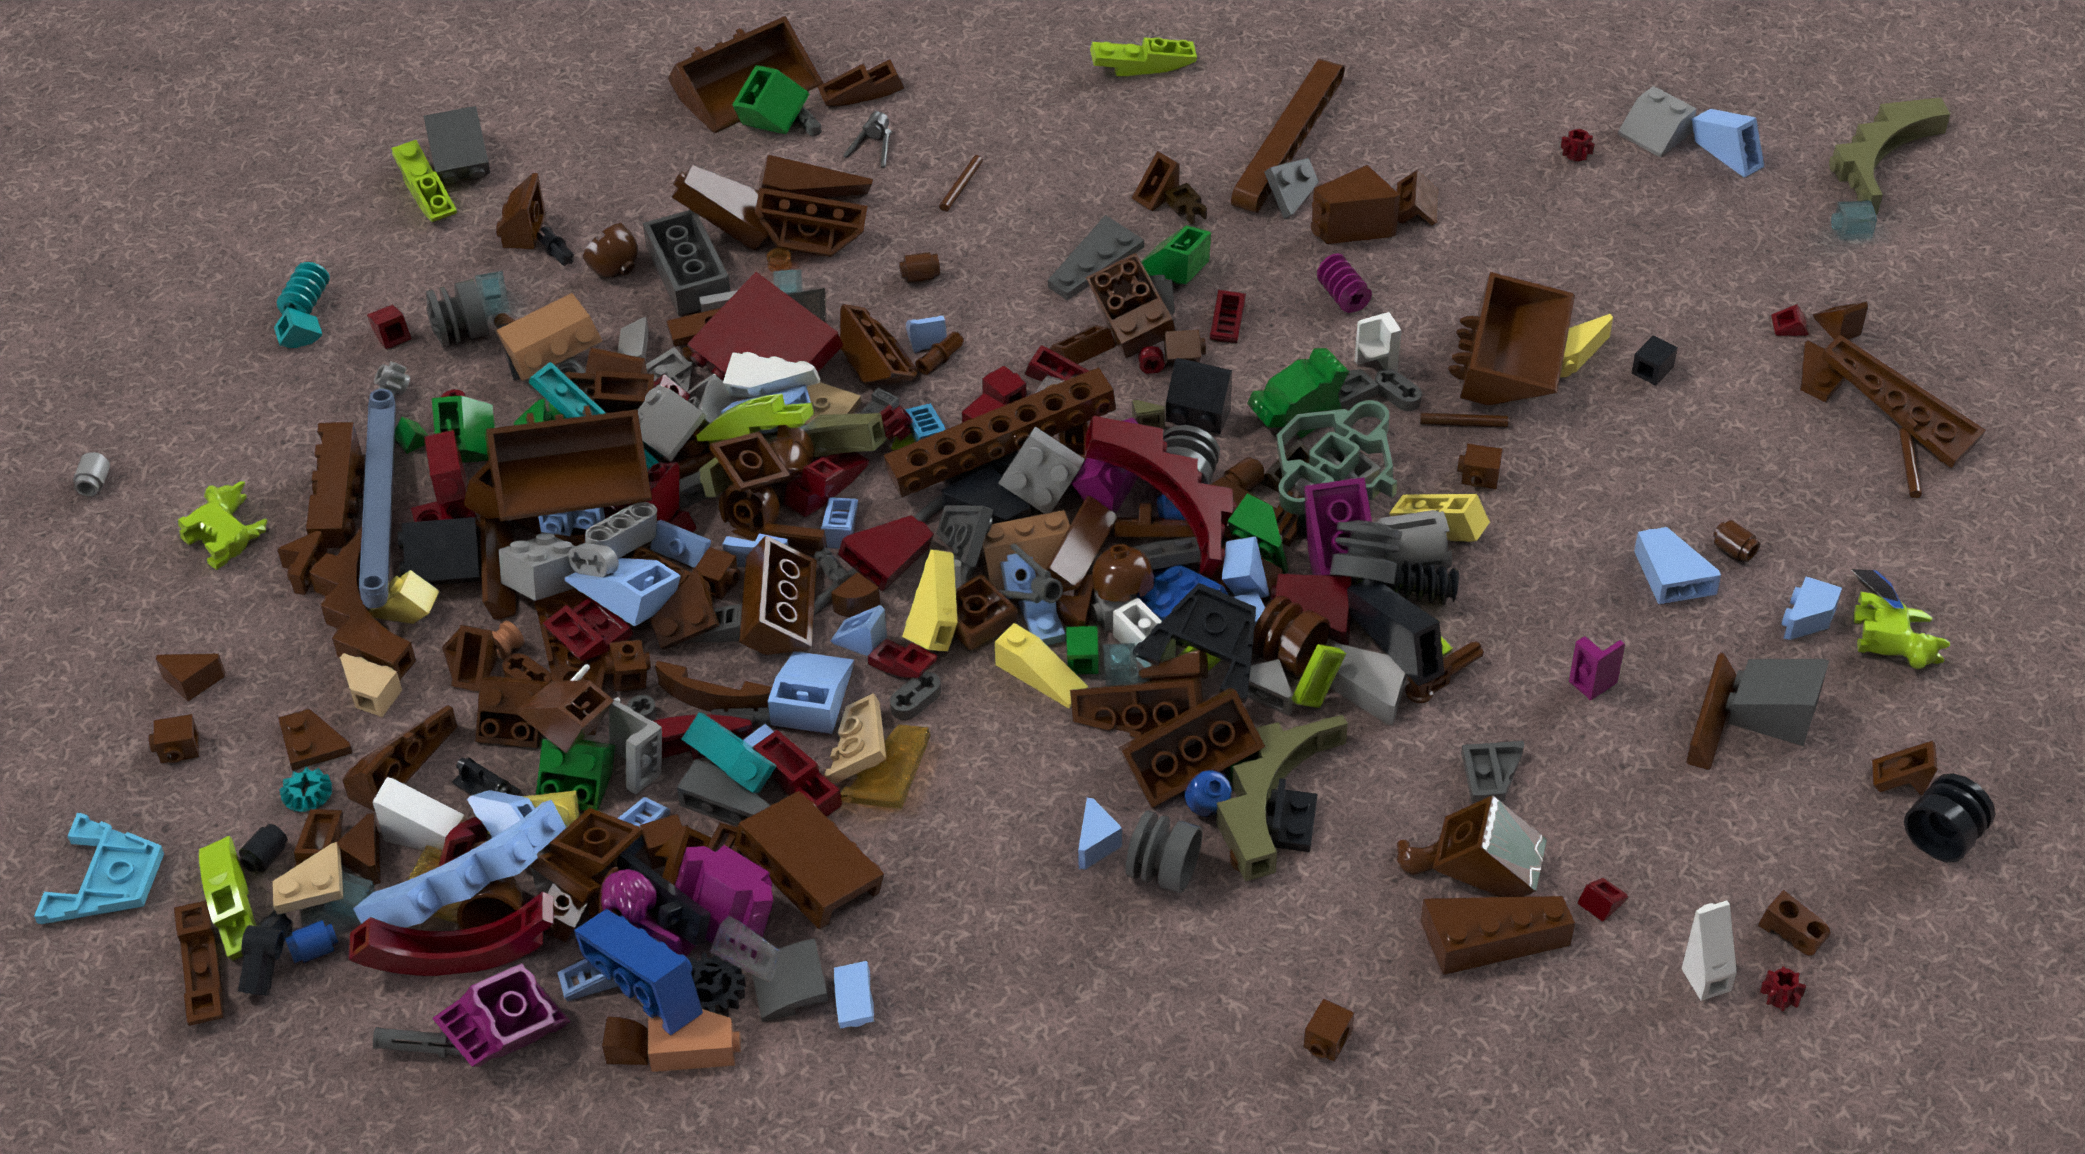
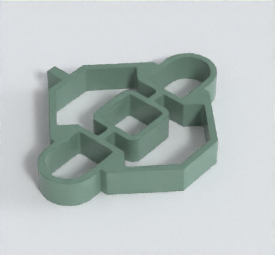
[1277,400,1397,515]

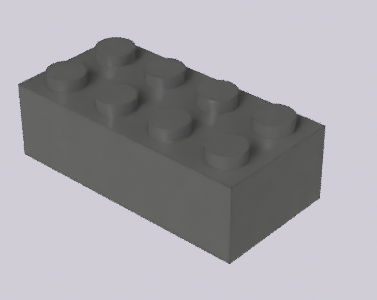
[643,210,731,316]

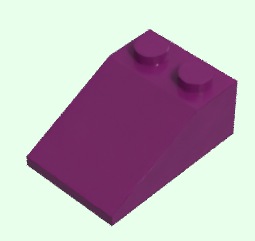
[1304,477,1372,576]

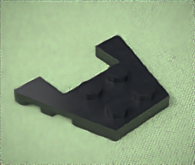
[1133,583,1256,703]

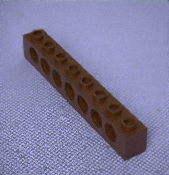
[884,367,1116,498]

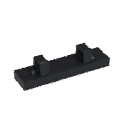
[617,852,711,945]

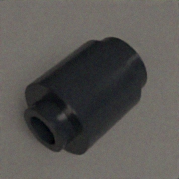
[239,824,288,872]

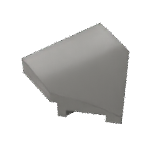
[646,347,692,392]

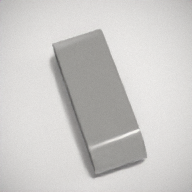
[585,502,657,559]

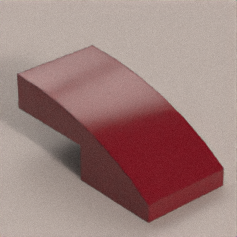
[868,638,937,678]
[439,817,488,866]

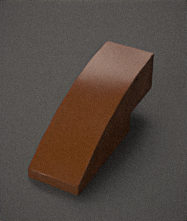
[818,59,904,106]
[564,370,654,407]
[294,809,343,906]

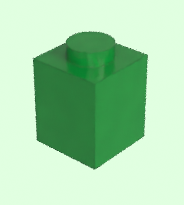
[1066,626,1099,675]

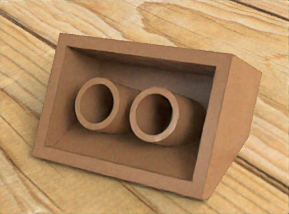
[496,293,603,381]
[979,510,1070,590]

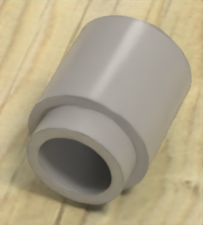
[73,452,110,496]

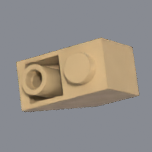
[340,653,402,717]

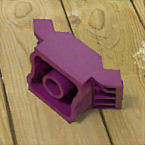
[675,845,773,963]
[432,963,571,1067]

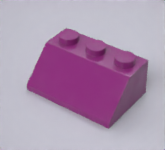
[1071,417,1139,514]

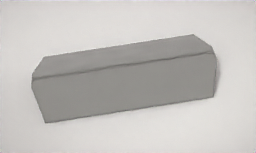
[618,317,649,360]

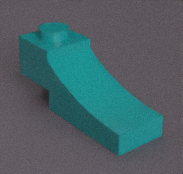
[682,712,777,793]

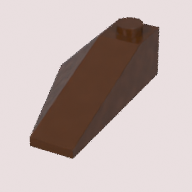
[759,155,873,198]
[1070,677,1203,738]
[342,705,458,812]

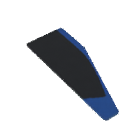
[1851,569,1904,609]

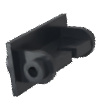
[452,758,521,796]

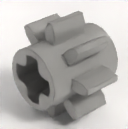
[374,361,410,396]

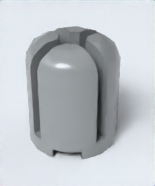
[1375,510,1452,571]

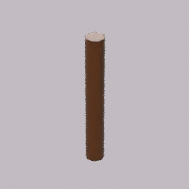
[939,155,983,212]
[1420,412,1508,427]
[1899,428,1922,498]

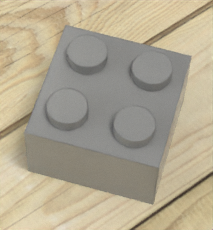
[999,427,1085,514]
[499,533,576,601]

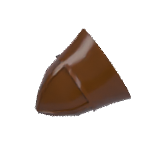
[769,425,814,484]
[457,876,524,930]

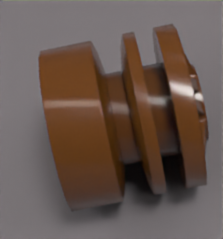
[1252,596,1330,677]

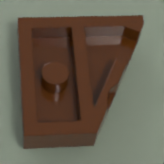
[1800,340,1846,403]
[651,570,720,650]
[278,709,353,771]

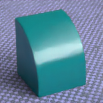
[274,307,323,348]

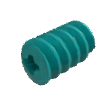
[276,262,330,314]

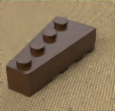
[1421,896,1575,975]

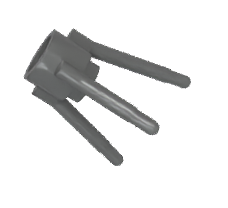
[843,111,892,168]
[999,544,1063,603]

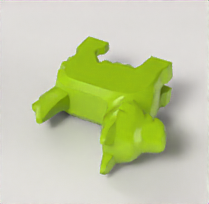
[178,481,268,570]
[1854,592,1950,669]

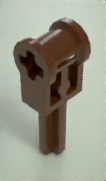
[1405,642,1484,703]

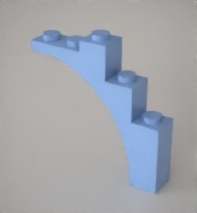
[353,800,567,928]

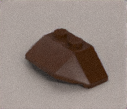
[755,188,868,257]
[840,304,919,386]

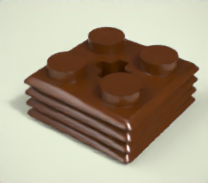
[954,575,1018,650]

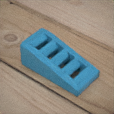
[905,403,946,442]

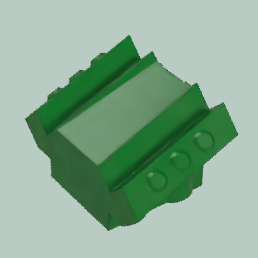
[1247,348,1349,439]

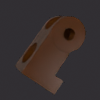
[1758,890,1831,956]

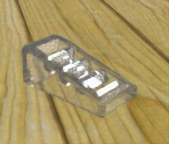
[710,916,782,983]

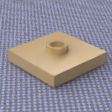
[805,382,861,425]

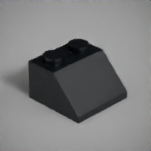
[1165,358,1232,434]

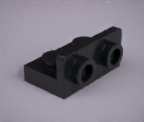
[1267,778,1318,852]

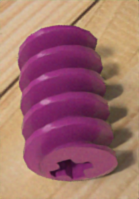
[1317,253,1372,313]

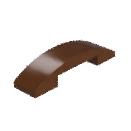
[655,661,772,712]
[174,900,223,1026]

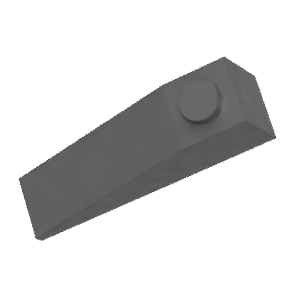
[677,759,771,827]

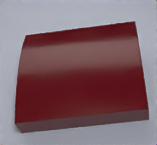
[543,597,633,661]

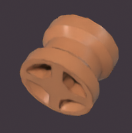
[492,620,525,660]

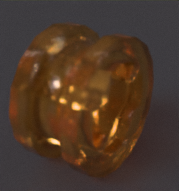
[767,248,792,274]

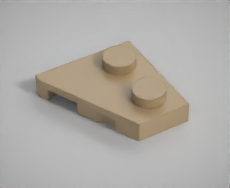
[272,842,344,915]

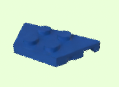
[1136,565,1228,621]

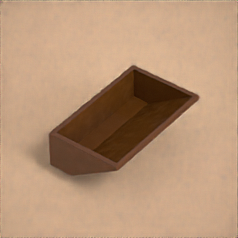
[668,16,823,133]
[1448,272,1575,405]
[485,406,652,521]

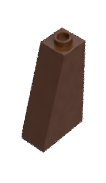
[672,165,768,250]

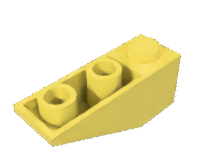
[902,549,958,652]

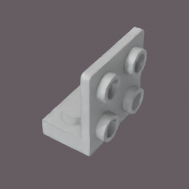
[609,700,662,794]

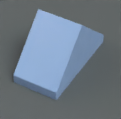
[1222,536,1270,598]
[830,605,887,656]
[1078,798,1122,869]

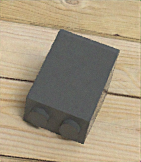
[423,106,490,184]
[1725,659,1829,746]

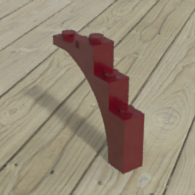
[1085,416,1237,577]

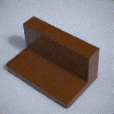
[1397,169,1439,225]

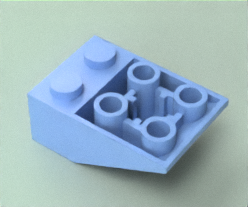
[565,558,681,626]
[768,652,855,734]

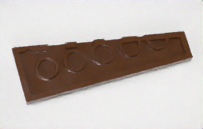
[1821,335,1986,468]

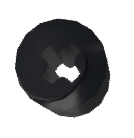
[1392,561,1459,605]

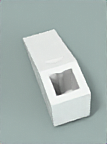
[723,352,820,399]
[1682,901,1737,1001]

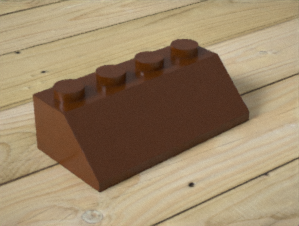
[739,535,817,655]
[1118,688,1265,808]

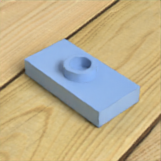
[650,520,711,568]

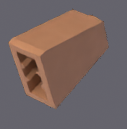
[648,1009,741,1072]

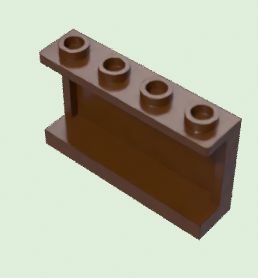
[734,791,884,929]

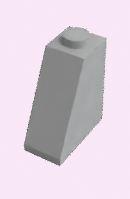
[1330,643,1407,726]

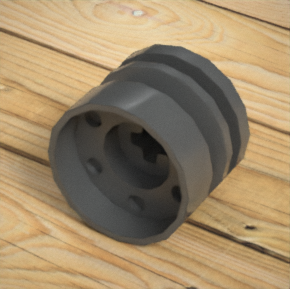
[426,279,489,348]
[1150,425,1220,496]
[1330,520,1402,584]
[1126,810,1203,893]

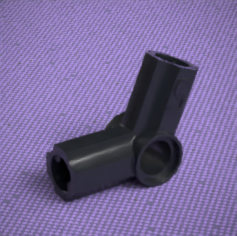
[238,910,293,996]

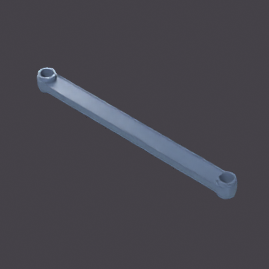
[359,389,396,609]

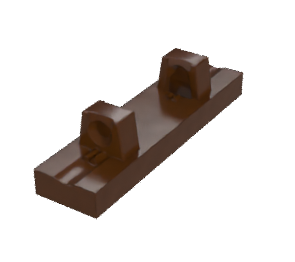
[1115,503,1231,537]

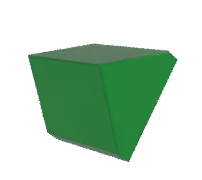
[395,417,428,454]

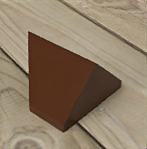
[442,625,498,692]

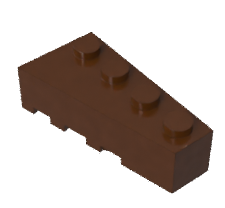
[306,422,366,548]

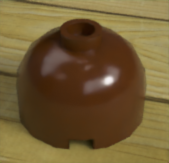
[583,223,638,278]
[719,484,780,540]
[1092,544,1155,602]

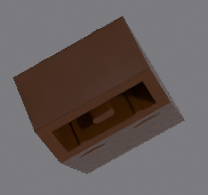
[1085,253,1175,358]

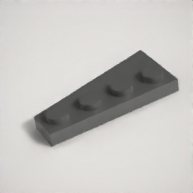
[1048,215,1144,300]
[1087,537,1200,575]

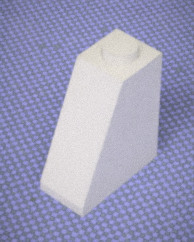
[373,777,466,855]

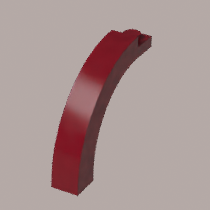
[348,892,554,976]

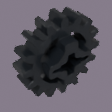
[689,952,746,1017]

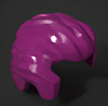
[601,869,657,923]

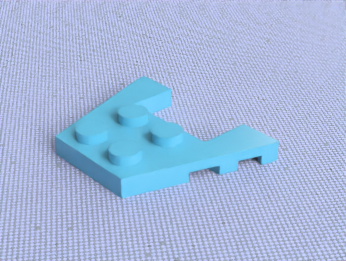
[34,813,164,924]

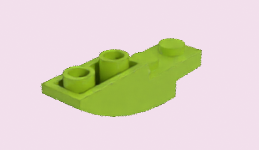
[1090,37,1197,76]
[391,140,457,222]
[697,393,814,444]
[199,836,256,961]

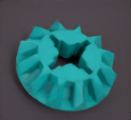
[279,767,332,812]

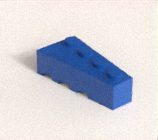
[574,909,703,1036]

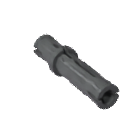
[373,1027,462,1058]

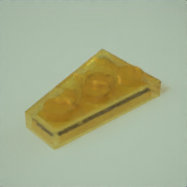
[841,724,931,809]

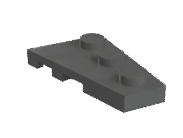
[936,505,993,567]

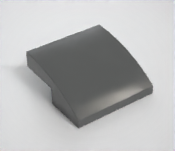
[750,938,828,1022]

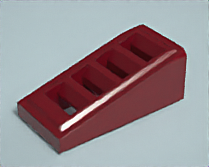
[1210,290,1246,343]
[1025,345,1089,385]

